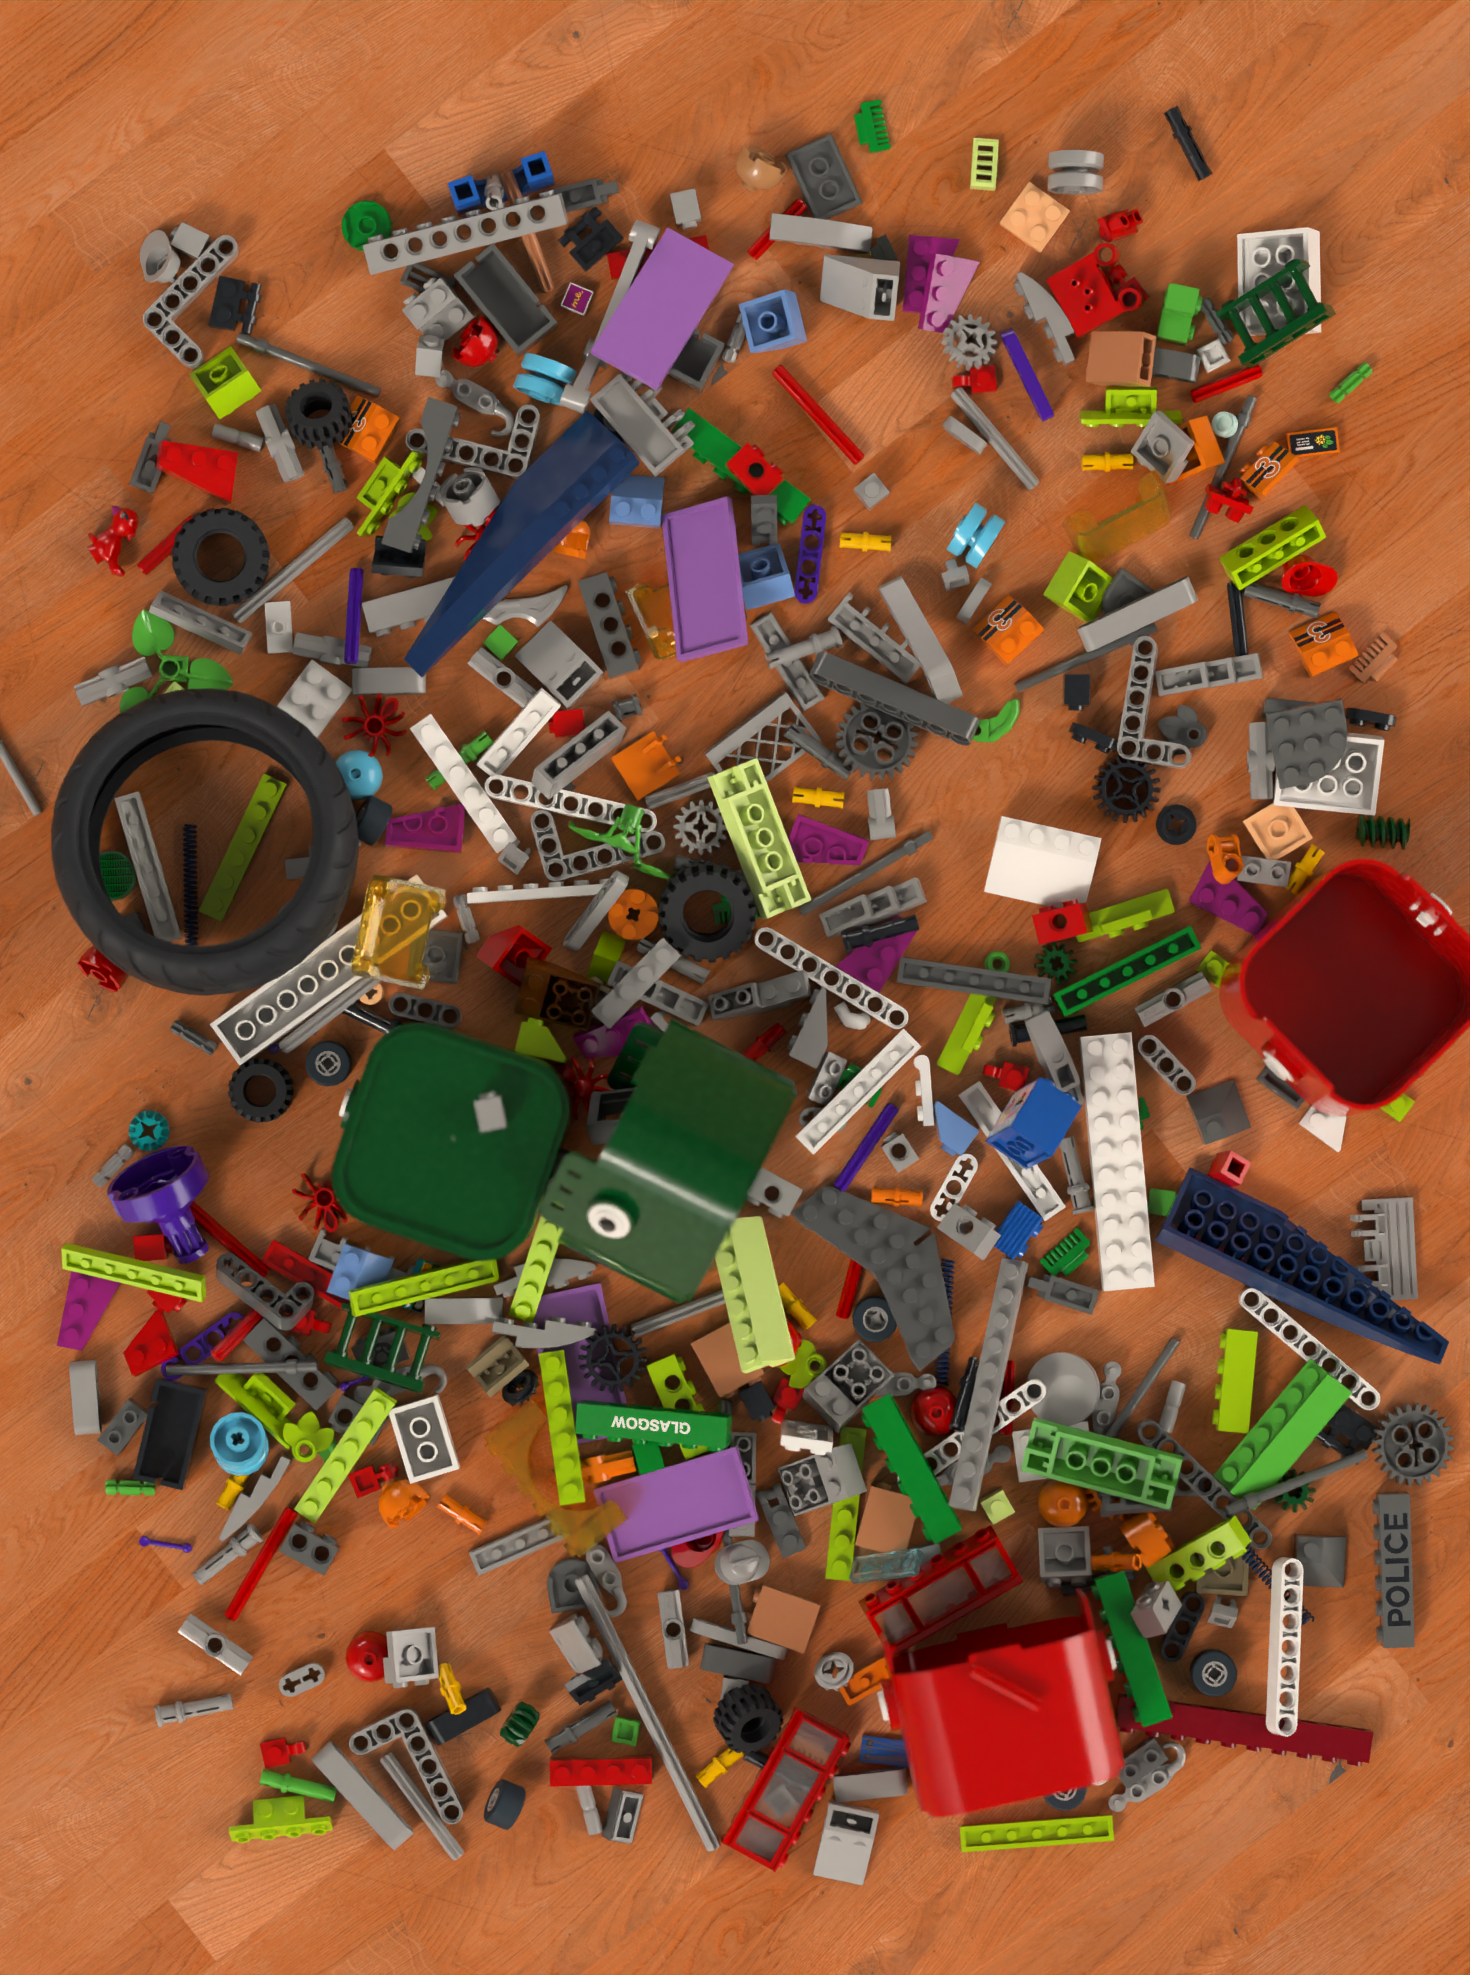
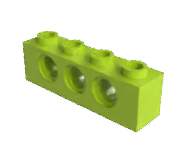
[1219,505,1326,590]
[646,1353,709,1460]
[1146,1515,1251,1592]

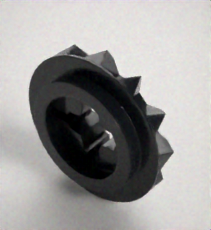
[1155,804,1197,845]
[502,1369,540,1407]

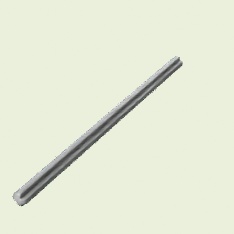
[575,1575,721,1851]

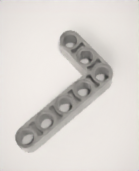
[143,235,239,369]
[406,404,540,479]
[878,575,963,704]
[1117,636,1192,769]
[530,809,665,882]
[349,1706,464,1824]

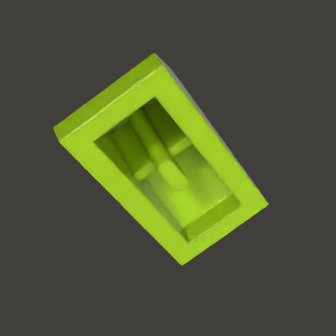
[587,930,626,986]

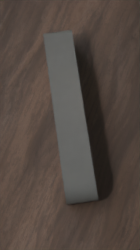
[809,652,979,746]
[1136,1418,1272,1550]

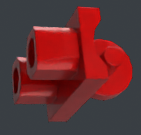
[1097,209,1143,243]
[1204,478,1254,523]

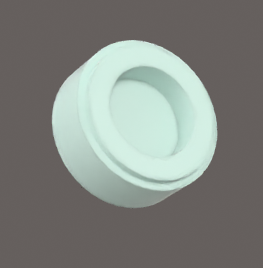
[1211,411,1238,438]

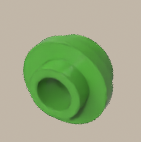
[984,951,1010,972]

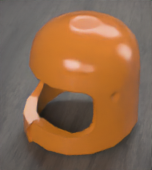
[552,520,590,560]

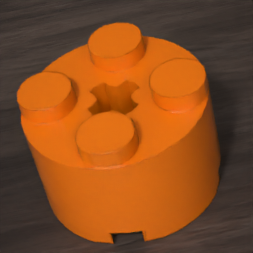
[608,889,659,941]
[1119,1512,1177,1568]

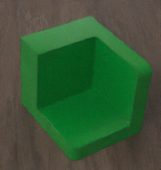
[631,1441,665,1476]

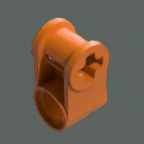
[1207,834,1244,884]

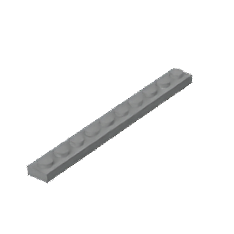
[949,1258,1028,1512]

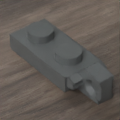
[548,178,619,213]
[128,422,171,494]
[1026,1274,1099,1315]

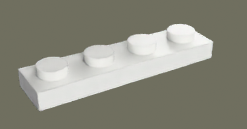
[476,688,561,776]

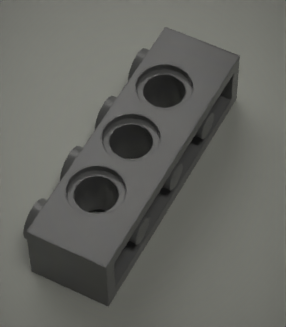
[578,572,642,680]
[243,1318,339,1411]

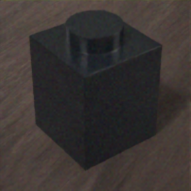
[1063,674,1090,711]
[738,1381,775,1422]

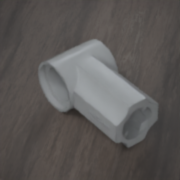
[867,788,896,840]

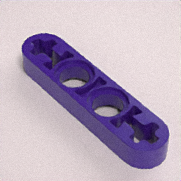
[1000,328,1054,422]
[794,505,826,604]
[161,1312,244,1380]

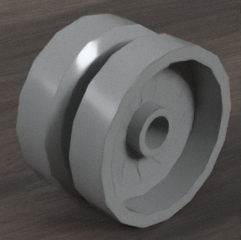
[1047,150,1104,195]

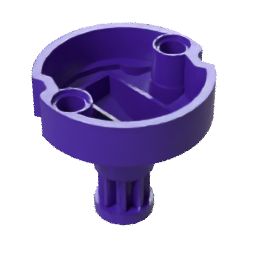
[107,1146,209,1264]

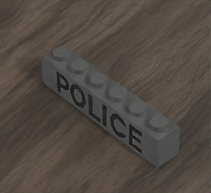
[1372,1492,1415,1648]

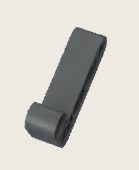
[216,1253,314,1331]

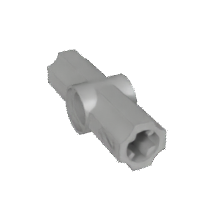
[255,404,305,483]
[293,632,372,668]
[468,647,538,708]
[74,657,153,706]
[1247,722,1275,800]
[1134,971,1212,1027]
[657,1589,690,1669]
[178,1613,254,1675]

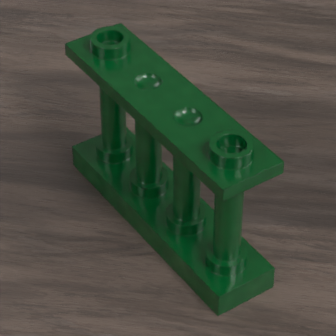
[1215,259,1336,368]
[324,1301,440,1394]

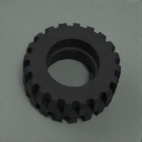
[171,507,270,606]
[659,861,756,963]

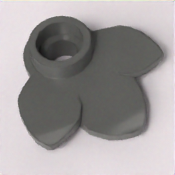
[1158,705,1207,755]

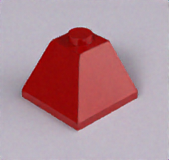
[476,925,552,987]

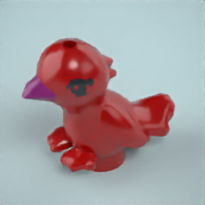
[87,506,139,577]

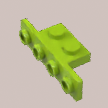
[1079,386,1183,427]
[356,451,424,537]
[1076,889,1175,942]
[937,994,997,1075]
[214,1373,296,1449]
[229,1795,333,1843]

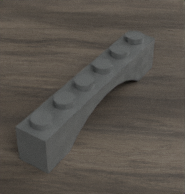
[381,397,461,554]

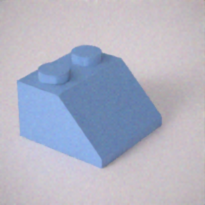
[739,289,807,354]
[609,475,665,529]
[738,543,795,610]
[933,1101,979,1157]
[327,1243,394,1300]

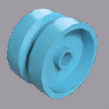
[513,353,577,406]
[946,503,1006,569]
[210,1412,269,1476]

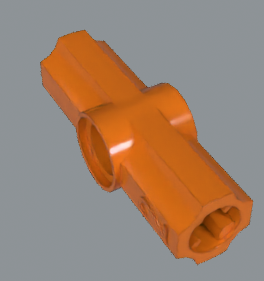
[580,1450,637,1484]

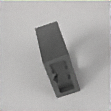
[586,1088,636,1145]

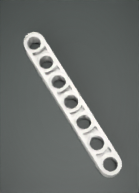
[484,775,657,833]
[754,927,908,1029]
[1238,1287,1380,1410]
[898,1379,1047,1482]
[1266,1557,1303,1736]

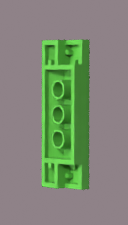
[1213,1359,1353,1510]
[1021,1417,1183,1510]

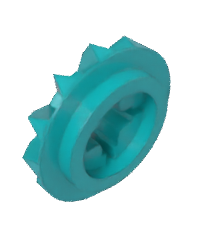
[129,1110,170,1151]

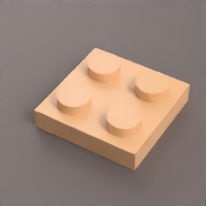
[999,182,1070,253]
[1242,802,1313,860]

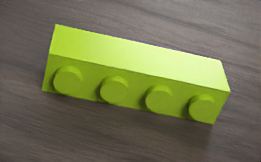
[1212,1328,1258,1434]

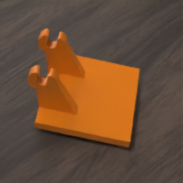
[611,731,681,801]

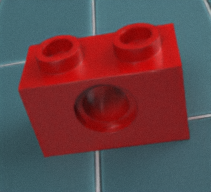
[726,442,784,495]
[1032,899,1093,945]

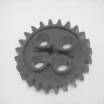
[835,702,918,781]
[1371,1403,1454,1486]

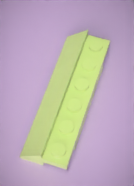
[707,758,811,920]
[715,1216,795,1373]

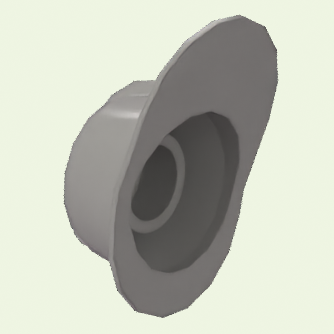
[140,230,181,283]
[714,1540,770,1585]

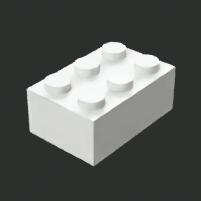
[389,1394,461,1484]

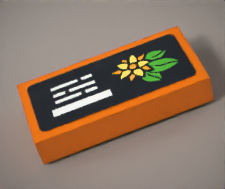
[1286,427,1340,458]

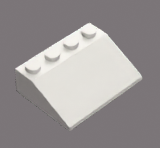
[1237,227,1321,336]
[1273,732,1385,816]
[984,816,1101,908]

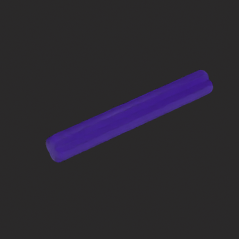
[344,567,364,664]
[834,1103,899,1192]

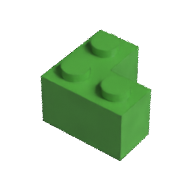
[1156,283,1203,346]

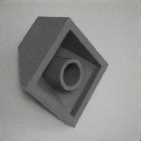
[1186,1080,1251,1145]
[1294,1534,1346,1588]

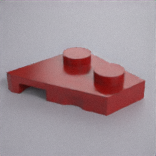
[123,1310,180,1377]

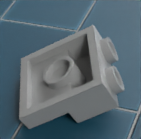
[402,277,475,341]
[1130,411,1195,483]
[1038,1526,1092,1588]
[383,1627,439,1688]

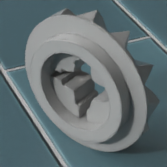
[814,1652,855,1691]

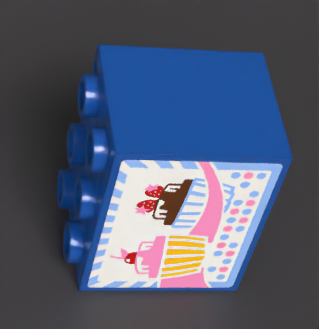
[985,1077,1082,1170]

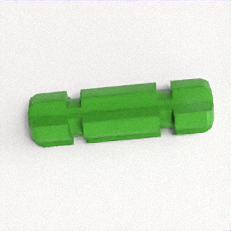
[1329,362,1373,404]
[105,1479,156,1495]

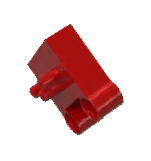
[1046,243,1144,338]

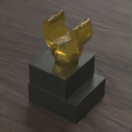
[853,234,897,261]

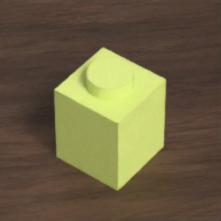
[979,1488,1015,1525]

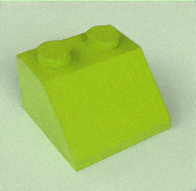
[189,346,262,419]
[1043,551,1113,623]
[515,1018,567,1063]

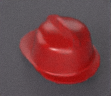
[1281,555,1338,597]
[671,1531,723,1568]

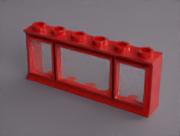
[858,1525,1024,1657]
[721,1705,851,1872]

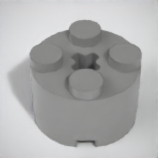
[439,467,500,526]

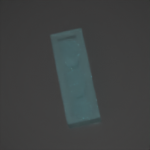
[849,1548,923,1584]

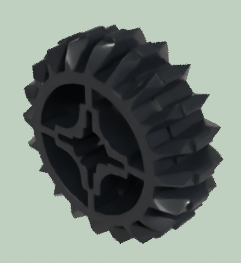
[1092,754,1161,823]
[578,1324,648,1393]

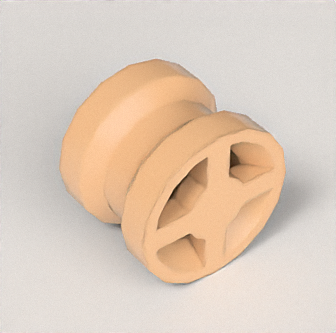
[359,983,384,1005]

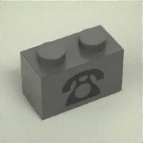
[351,1327,411,1376]

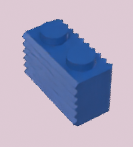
[994,1200,1044,1260]

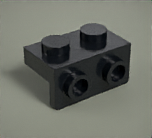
[372,535,426,578]

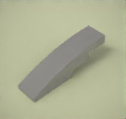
[769,213,873,253]
[1155,653,1264,696]
[819,877,927,938]
[607,961,709,1026]
[219,1454,292,1541]

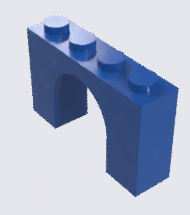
[448,151,555,217]

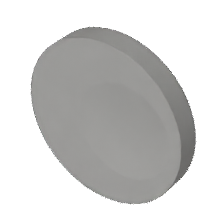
[1027,1352,1100,1426]

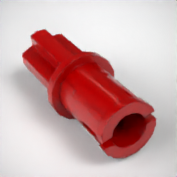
[742,1022,786,1062]

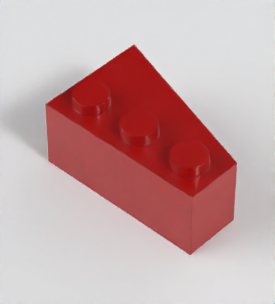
[156,440,238,505]

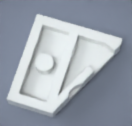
[1298,1106,1346,1152]

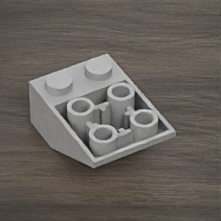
[820,254,900,321]
[515,620,604,710]
[786,986,828,1069]
[802,1339,895,1433]
[778,1443,867,1517]
[549,1612,604,1675]
[813,1800,879,1885]

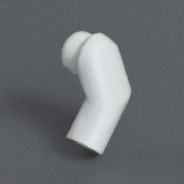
[834,1002,871,1030]

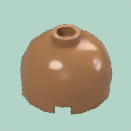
[736,144,788,192]

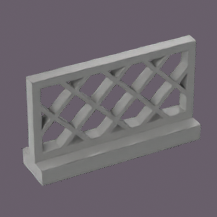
[703,691,821,782]

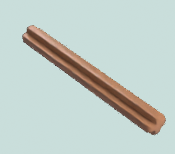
[500,171,555,293]

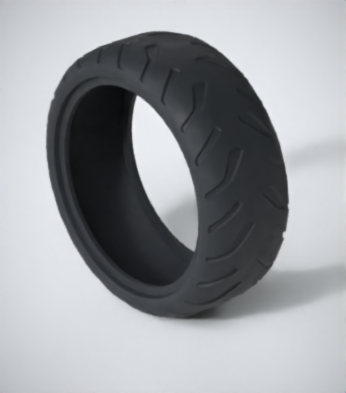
[51,688,359,996]

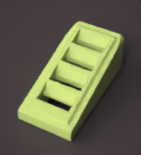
[970,138,999,191]

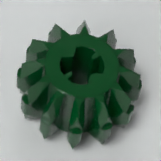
[1034,942,1077,985]
[1275,1469,1316,1513]
[500,1701,539,1747]

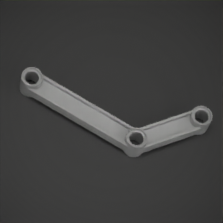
[559,219,660,414]

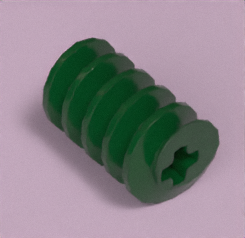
[1356,814,1410,850]

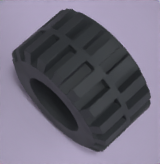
[285,379,353,450]
[228,1059,294,1122]
[713,1684,784,1754]

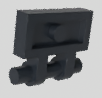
[557,207,624,272]
[209,276,262,335]
[1316,1404,1380,1465]
[564,1658,623,1705]

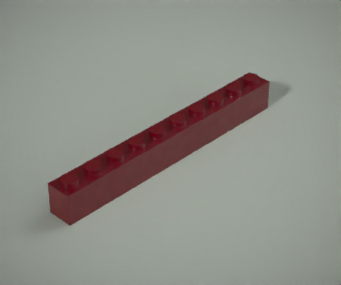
[1115,1693,1373,1766]

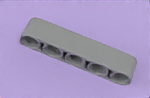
[1077,576,1198,652]
[311,1741,414,1850]

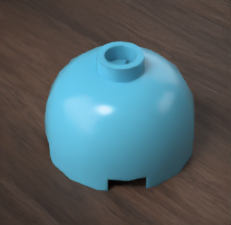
[335,750,383,801]

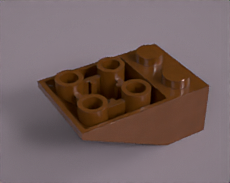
[514,957,601,1032]

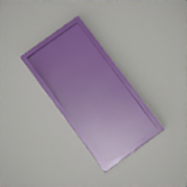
[591,227,734,390]
[661,497,748,662]
[533,1282,627,1444]
[593,1446,759,1563]

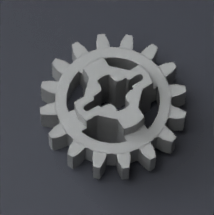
[941,314,997,370]
[673,800,727,855]

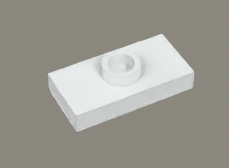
[264,601,293,654]

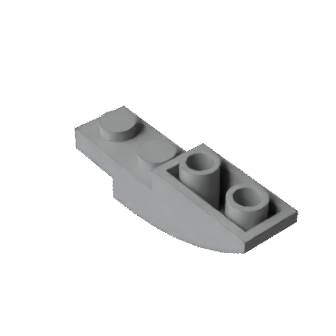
[1013,272,1075,367]
[708,970,812,1021]
[1024,1010,1085,1105]
[494,1258,597,1298]
[491,1316,596,1349]
[729,1432,756,1537]

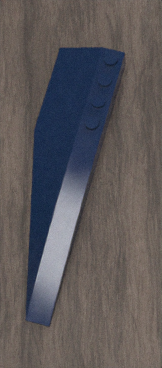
[404,410,640,677]
[1155,1167,1449,1365]

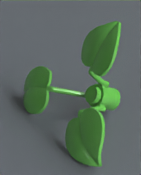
[119,609,233,713]
[568,804,677,879]

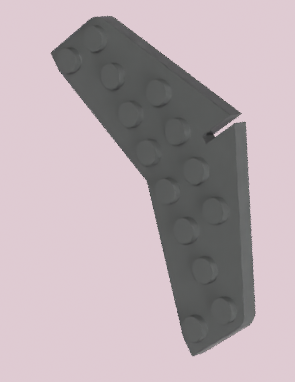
[791,1186,955,1371]

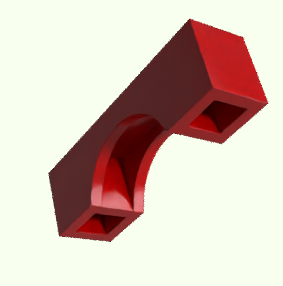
[549,1754,653,1787]

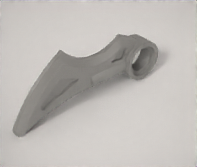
[482,585,568,627]

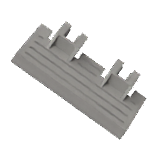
[590,372,695,477]
[1350,1197,1418,1300]

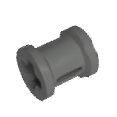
[612,694,643,722]

